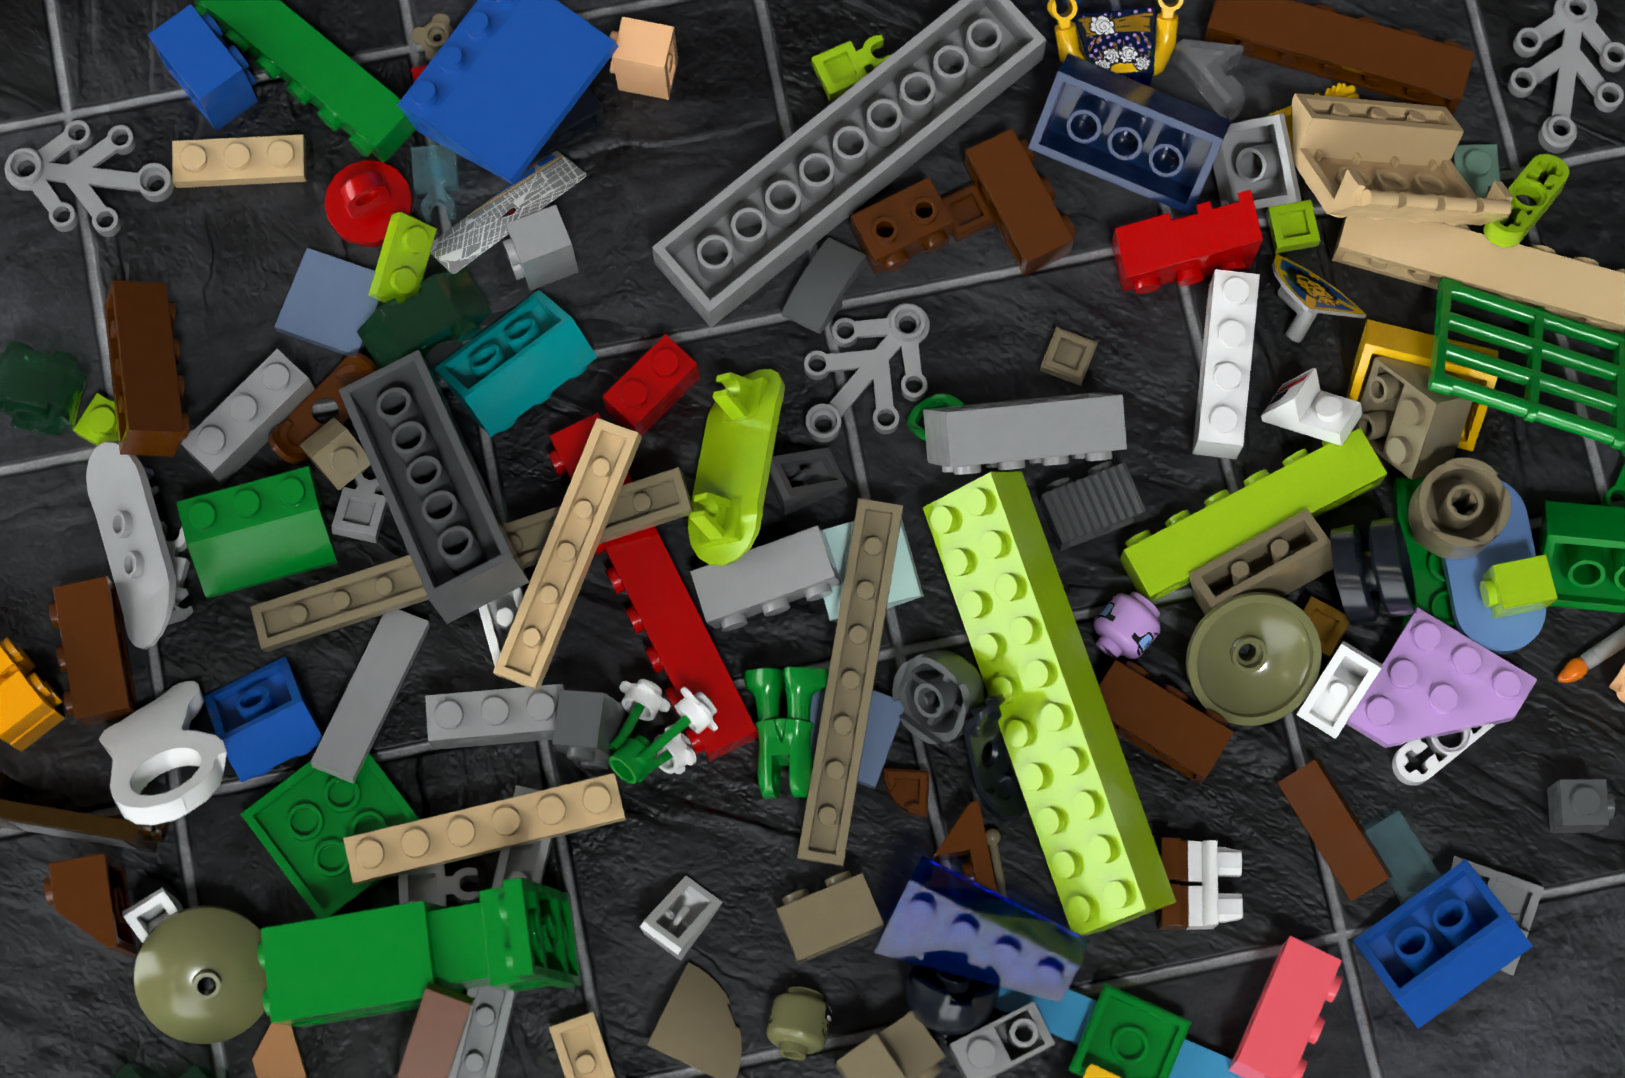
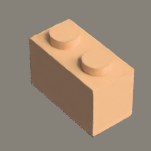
[610,17,678,100]

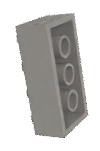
[923,392,1127,475]

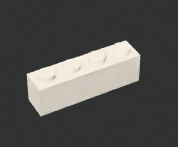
[1192,269,1260,459]

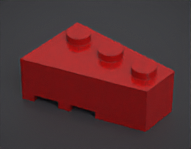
[1111,189,1263,294]

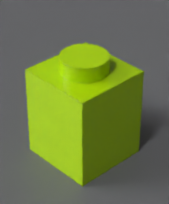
[1480,555,1558,619]

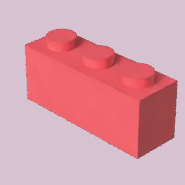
[1228,936,1343,1078]

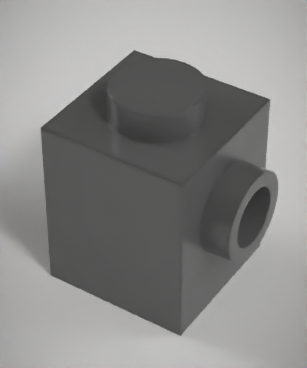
[1547,779,1615,833]

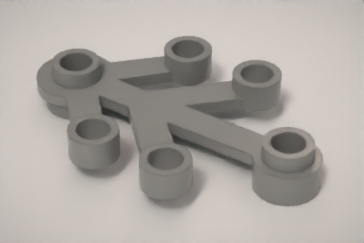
[1508,0,1625,153]
[5,120,174,237]
[804,303,930,442]

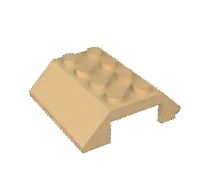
[1292,93,1513,226]

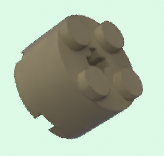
[1408,457,1511,559]

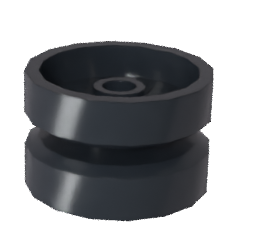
[1330,516,1417,626]

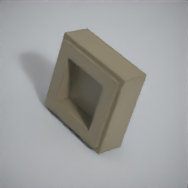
[1040,327,1098,386]

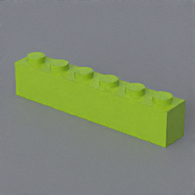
[1120,427,1387,603]

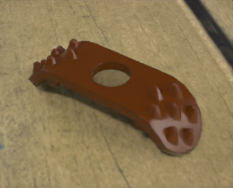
[268,353,378,465]

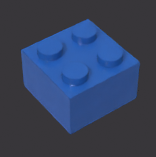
[148,4,258,132]

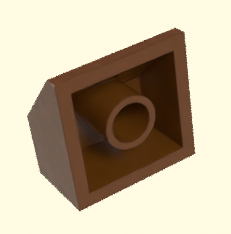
[44,853,137,957]

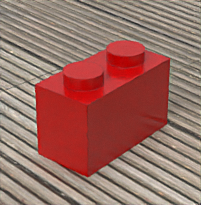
[602,334,700,436]

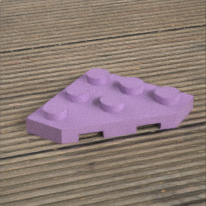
[1346,608,1537,748]

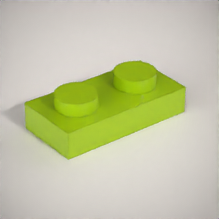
[368,212,437,312]

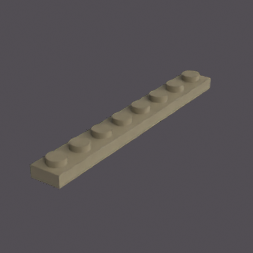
[797,498,903,867]

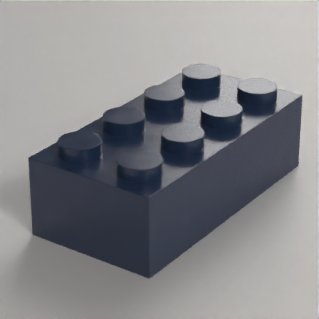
[1028,54,1232,215]

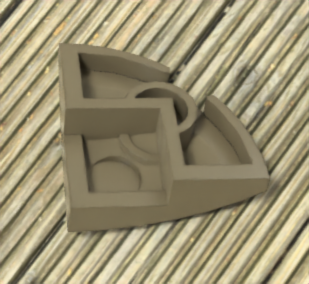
[647,962,742,1078]

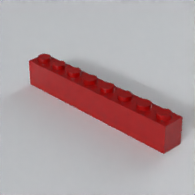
[547,413,758,762]

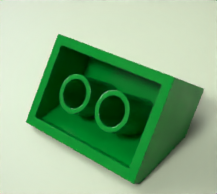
[176,466,338,599]
[1537,501,1625,613]

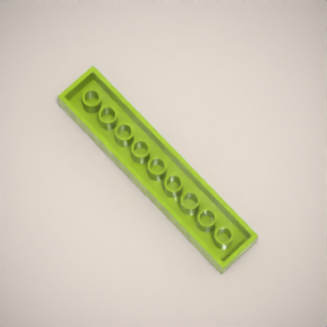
[923,471,1176,938]

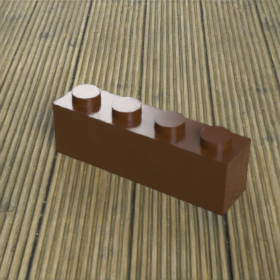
[104,280,189,457]

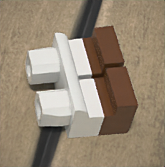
[1157,837,1243,931]

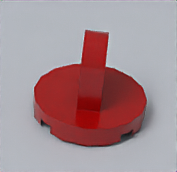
[324,160,414,248]

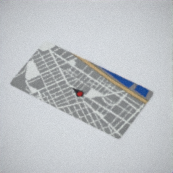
[430,151,587,274]

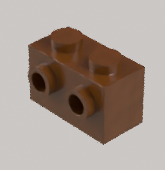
[850,177,954,274]

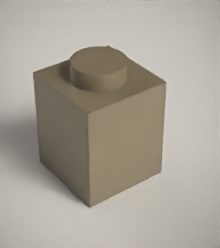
[299,418,370,491]

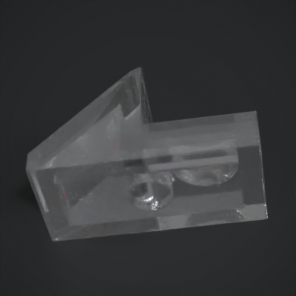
[1172,39,1246,121]

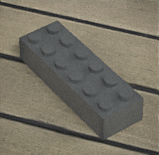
[338,350,529,624]

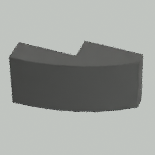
[782,237,866,334]

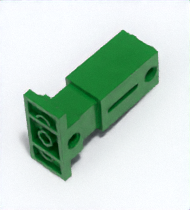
[257,877,582,1028]

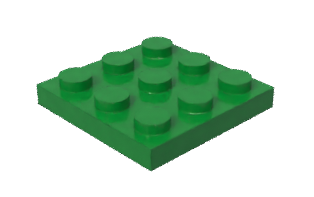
[240,753,420,919]

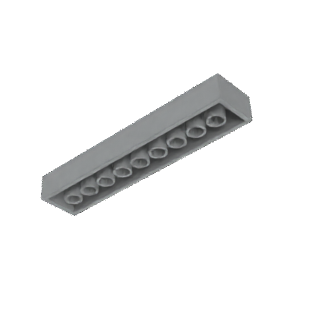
[652,0,1046,328]

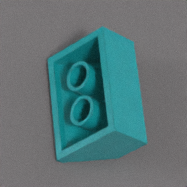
[434,290,598,437]

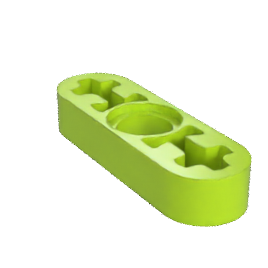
[1483,154,1569,248]

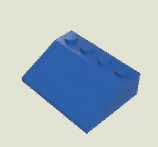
[397,0,619,185]

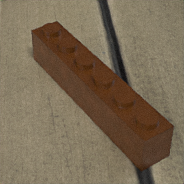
[1203,0,1475,115]

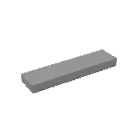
[311,609,430,784]

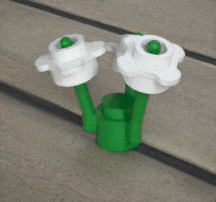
[608,679,718,784]

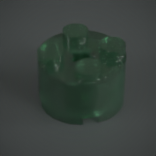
[0,341,88,436]

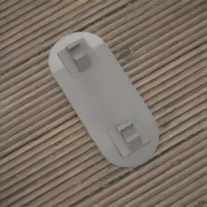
[86,441,193,650]

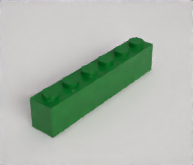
[193,0,416,163]

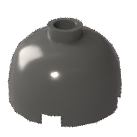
[892,650,986,744]

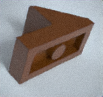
[932,801,997,900]

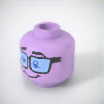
[1093,591,1161,660]

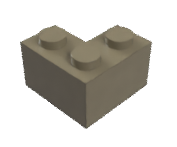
[836,1011,946,1078]

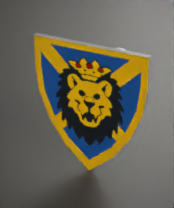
[1272,254,1366,343]

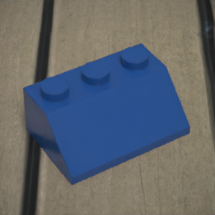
[1353,859,1533,1029]

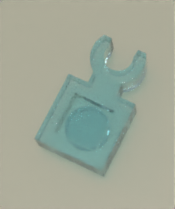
[411,145,460,223]

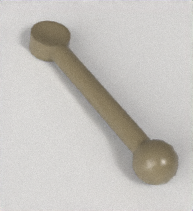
[985,828,1016,923]

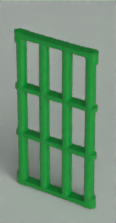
[1428,276,1625,450]

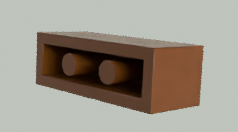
[964,128,1076,276]
[49,576,138,727]
[1099,660,1234,785]

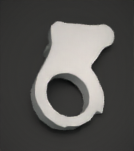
[99,681,227,825]

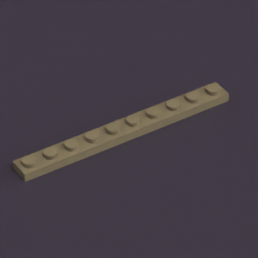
[250,467,694,652]

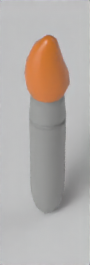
[1557,626,1625,683]

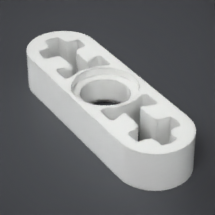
[1392,723,1496,786]

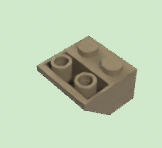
[1352,356,1472,480]

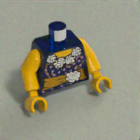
[1047,0,1184,87]

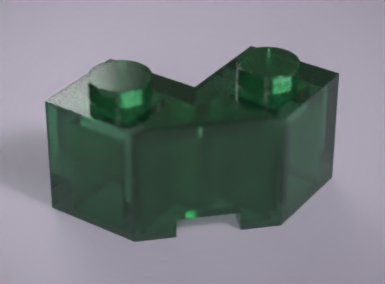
[357,269,492,369]

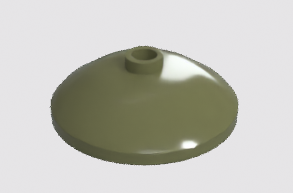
[1186,592,1322,726]
[134,906,267,1044]

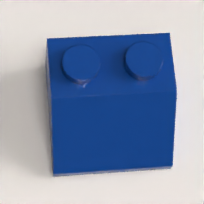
[204,656,323,783]

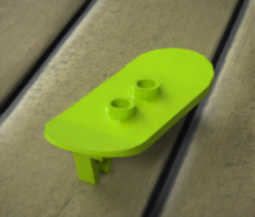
[688,369,785,566]

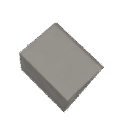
[1213,113,1301,209]

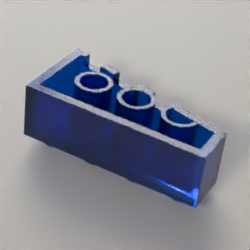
[874,855,1090,1003]

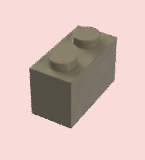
[777,871,884,965]

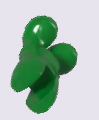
[744,667,829,798]

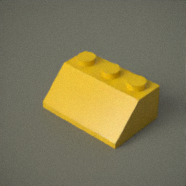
[1346,319,1498,452]

